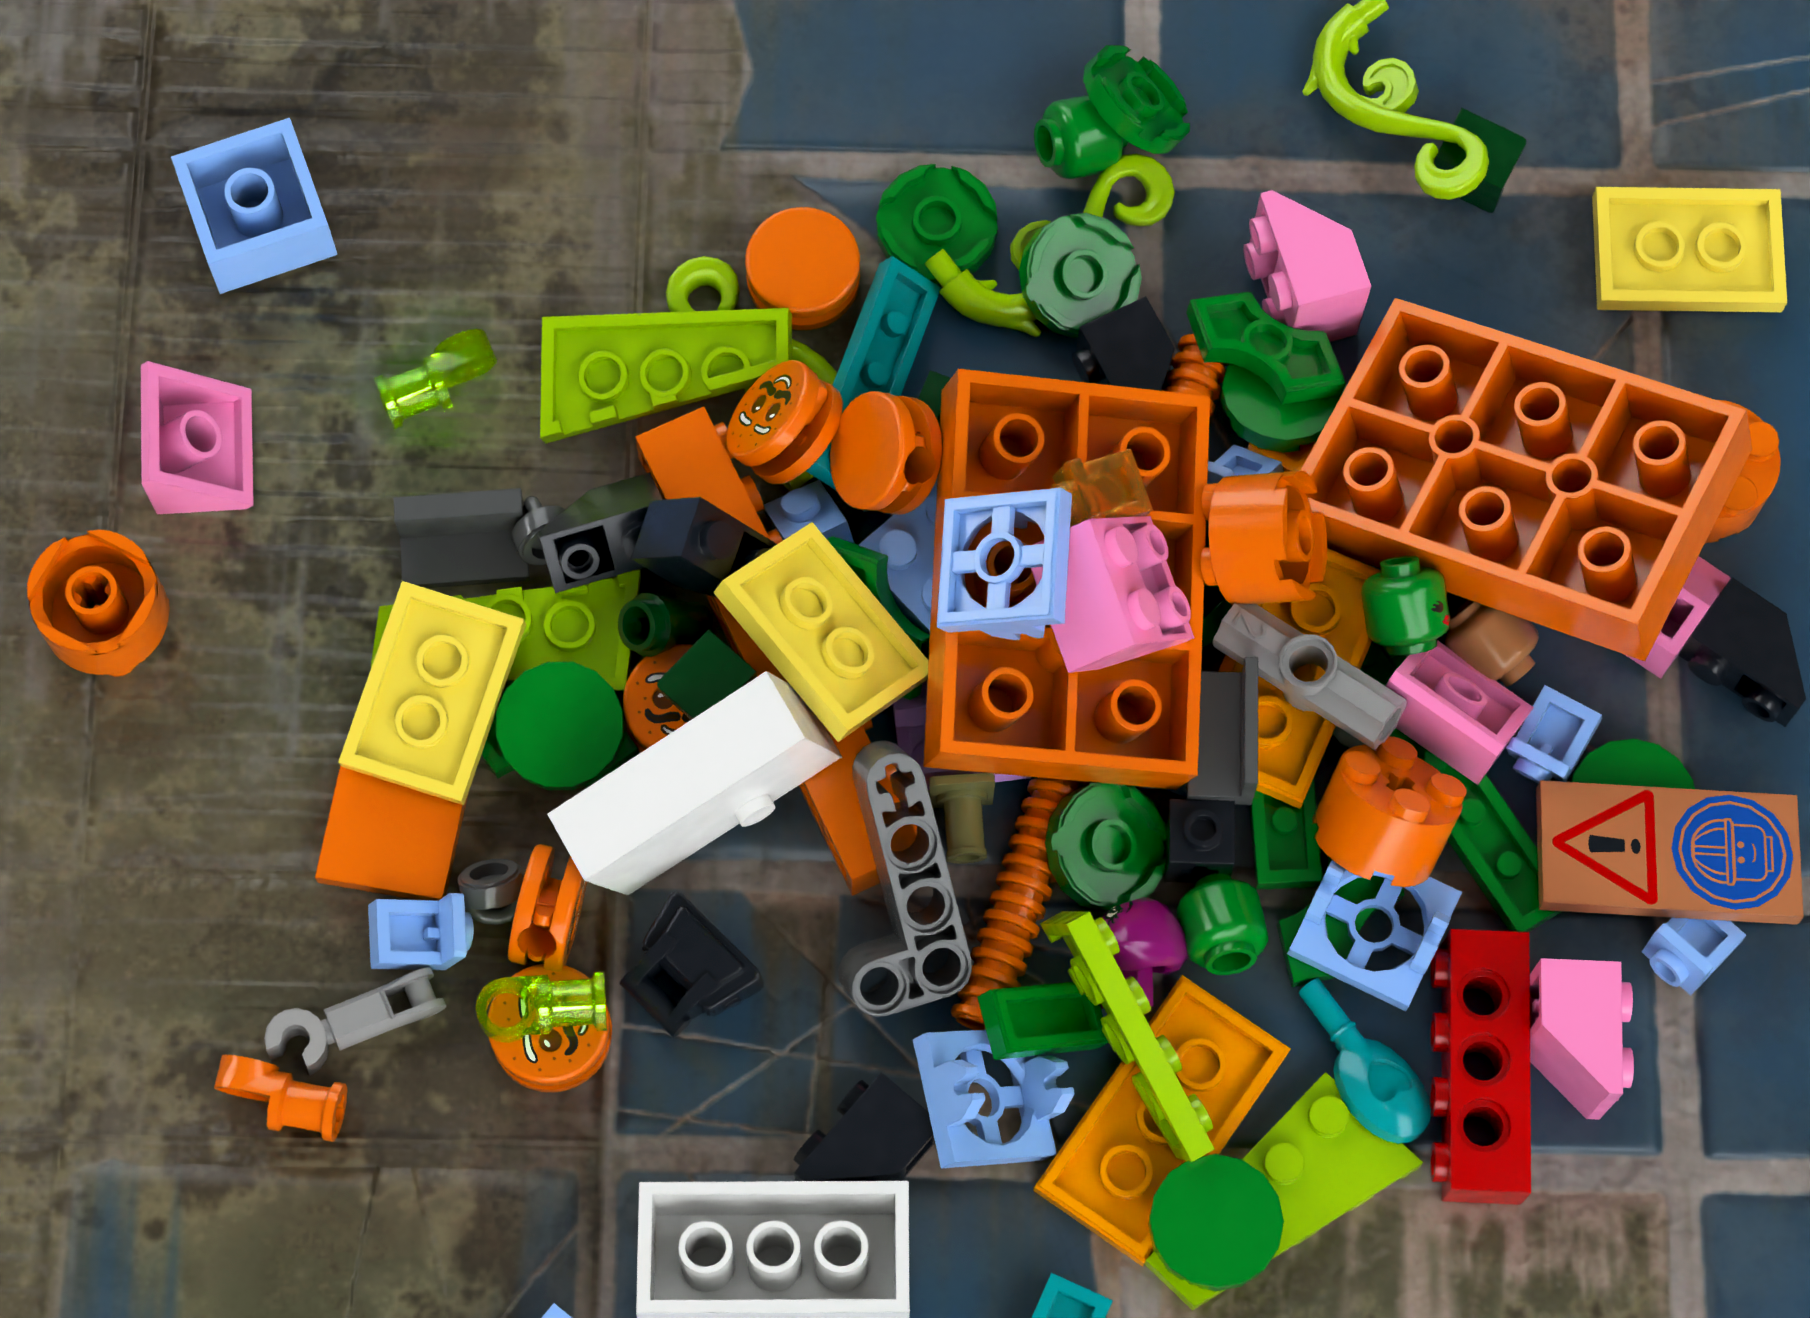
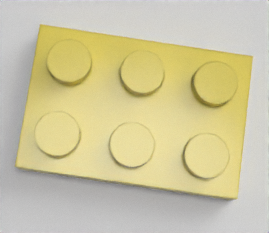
[1592,187,1787,313]
[713,522,929,742]
[338,581,526,805]

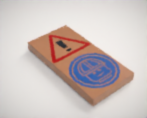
[1536,780,1804,925]

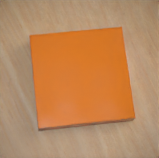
[315,765,469,901]

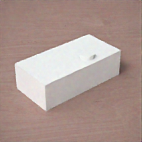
[547,671,842,895]
[636,1181,910,1318]

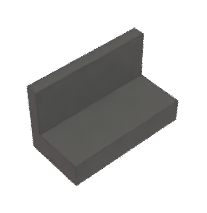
[393,488,530,588]
[1186,657,1258,805]

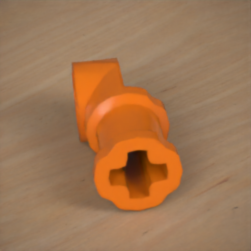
[214,1054,347,1142]

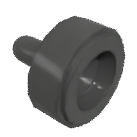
[512,496,565,565]
[458,859,523,925]

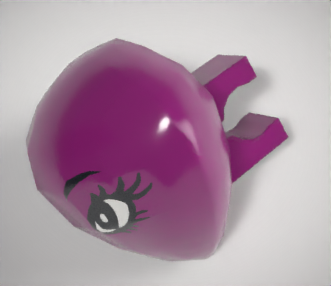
[1101,897,1188,1009]

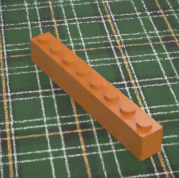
[635,406,917,896]

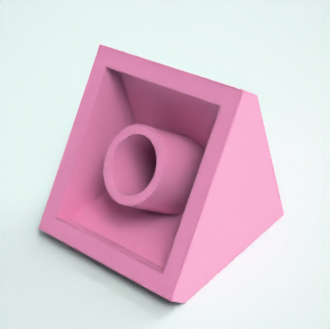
[141,361,254,514]
[1386,640,1534,785]

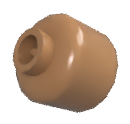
[1443,599,1539,687]

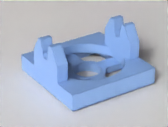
[937,488,1072,640]
[1287,860,1462,1012]
[912,1030,1075,1168]

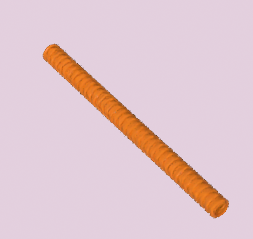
[951,334,1229,1030]

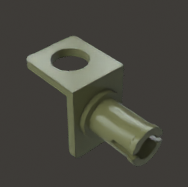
[928,773,995,864]

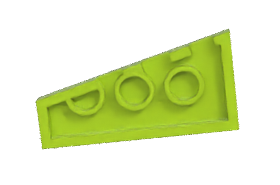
[540,308,792,444]
[371,570,641,698]
[1040,911,1215,1162]
[1144,1072,1423,1311]

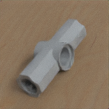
[1213,603,1407,750]

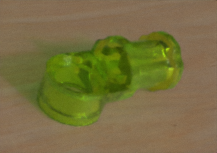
[373,329,497,430]
[475,972,607,1043]

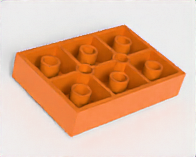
[1300,298,1752,661]
[923,369,1210,790]

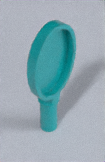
[1298,978,1431,1144]

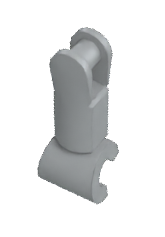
[264,967,447,1076]

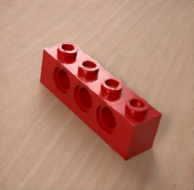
[1430,929,1531,1205]

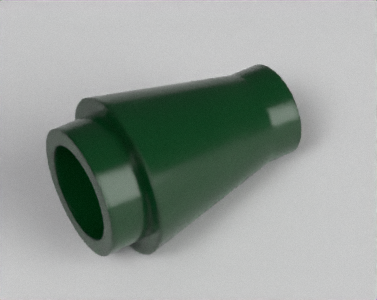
[618,593,712,657]

